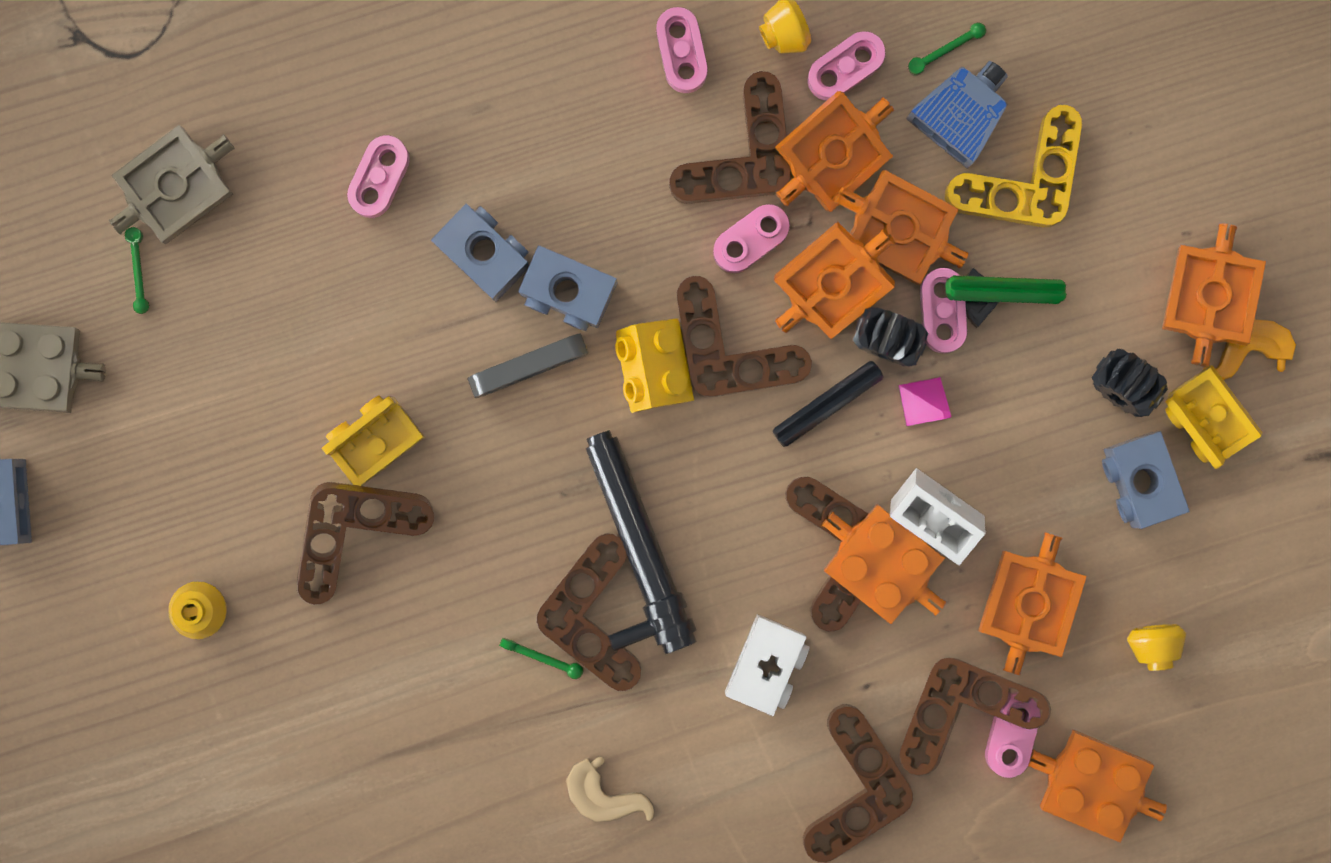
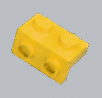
[615,318,694,413]
[1165,365,1263,469]
[322,395,425,486]

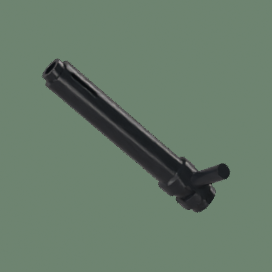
[586,430,697,654]

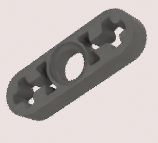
[467,333,588,398]

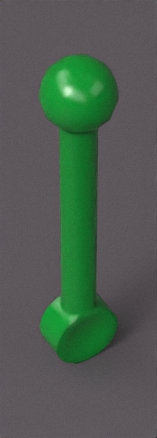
[908,22,986,75]
[124,227,150,314]
[499,638,583,679]

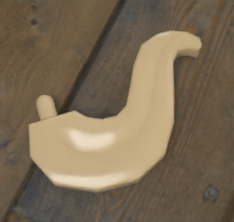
[566,756,654,822]

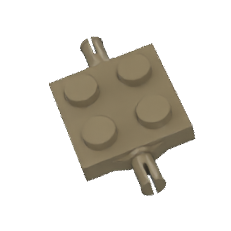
[109,125,235,244]
[0,322,106,413]

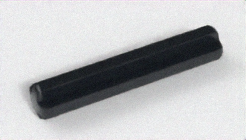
[773,361,884,447]

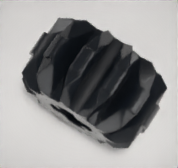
[853,307,929,367]
[1092,349,1168,417]

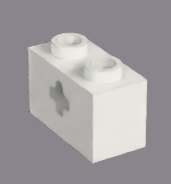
[890,468,986,565]
[725,614,810,716]

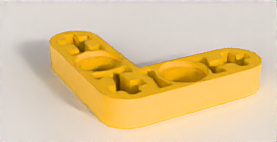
[945,105,1082,227]

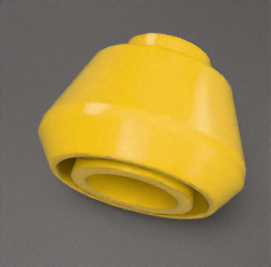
[759,0,811,54]
[169,581,227,639]
[1127,624,1187,671]

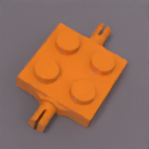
[775,91,894,212]
[835,170,969,285]
[774,222,895,339]
[1162,223,1266,367]
[822,504,946,624]
[978,533,1087,676]
[1028,730,1167,843]

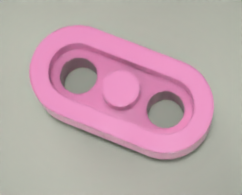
[656,7,707,93]
[808,31,885,101]
[347,135,410,218]
[713,205,789,273]
[920,268,967,353]
[985,692,1040,778]

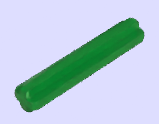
[945,275,1067,304]

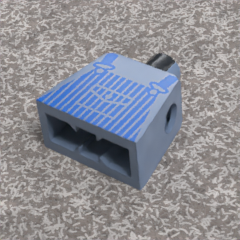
[906,61,1008,169]

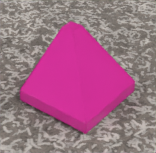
[898,377,951,426]

